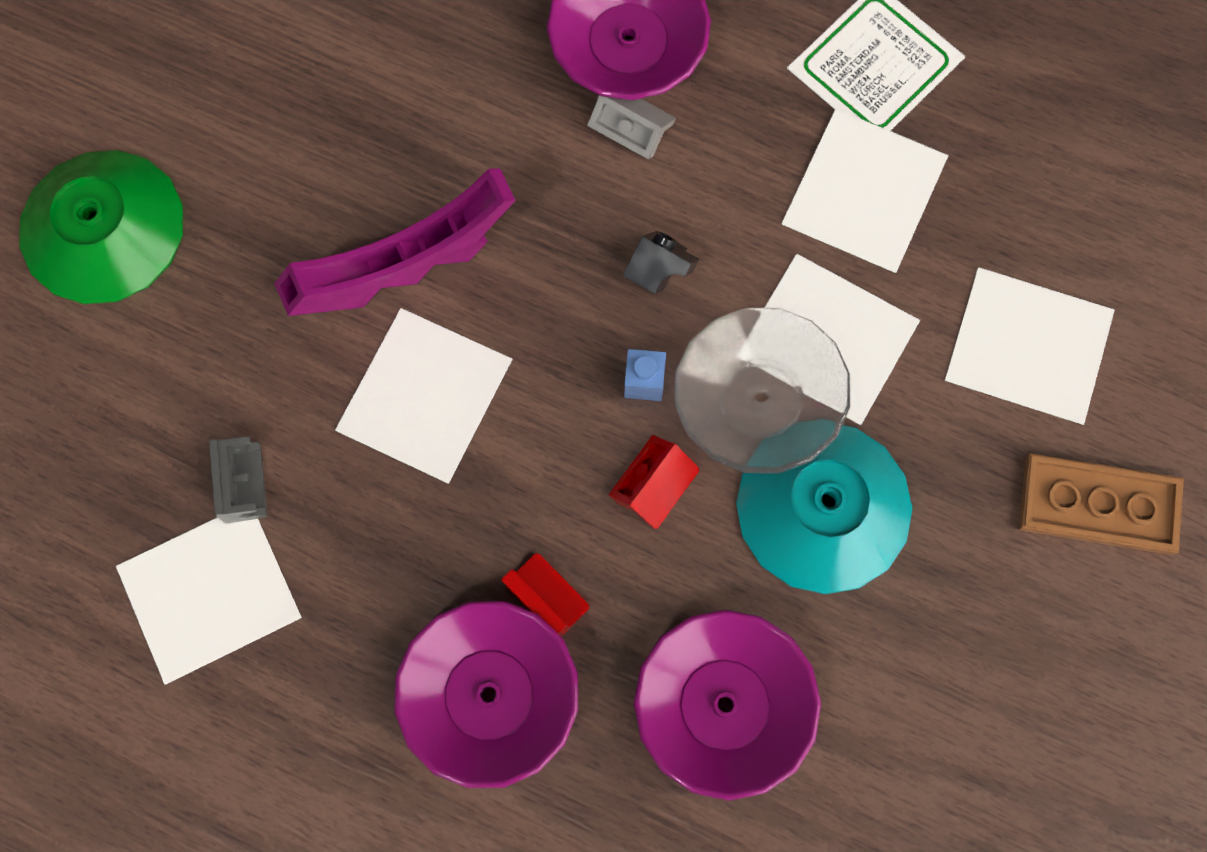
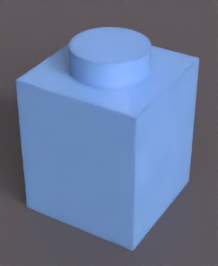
[624,349,666,401]

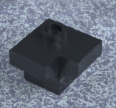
[623,231,700,294]

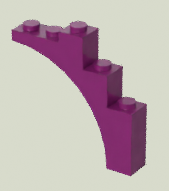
[274,168,516,316]

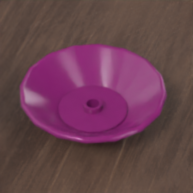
[546,0,711,100]
[394,601,578,788]
[634,609,821,801]

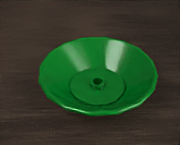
[19,150,183,304]

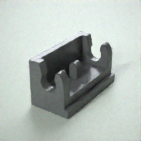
[209,437,268,524]

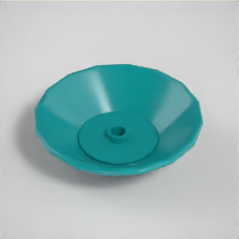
[736,421,913,594]

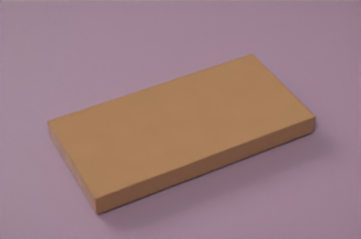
[1019,453,1184,555]

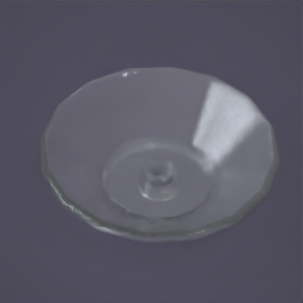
[674,308,851,474]

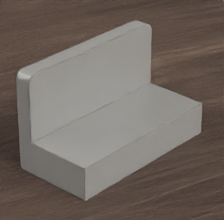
[587,95,676,160]

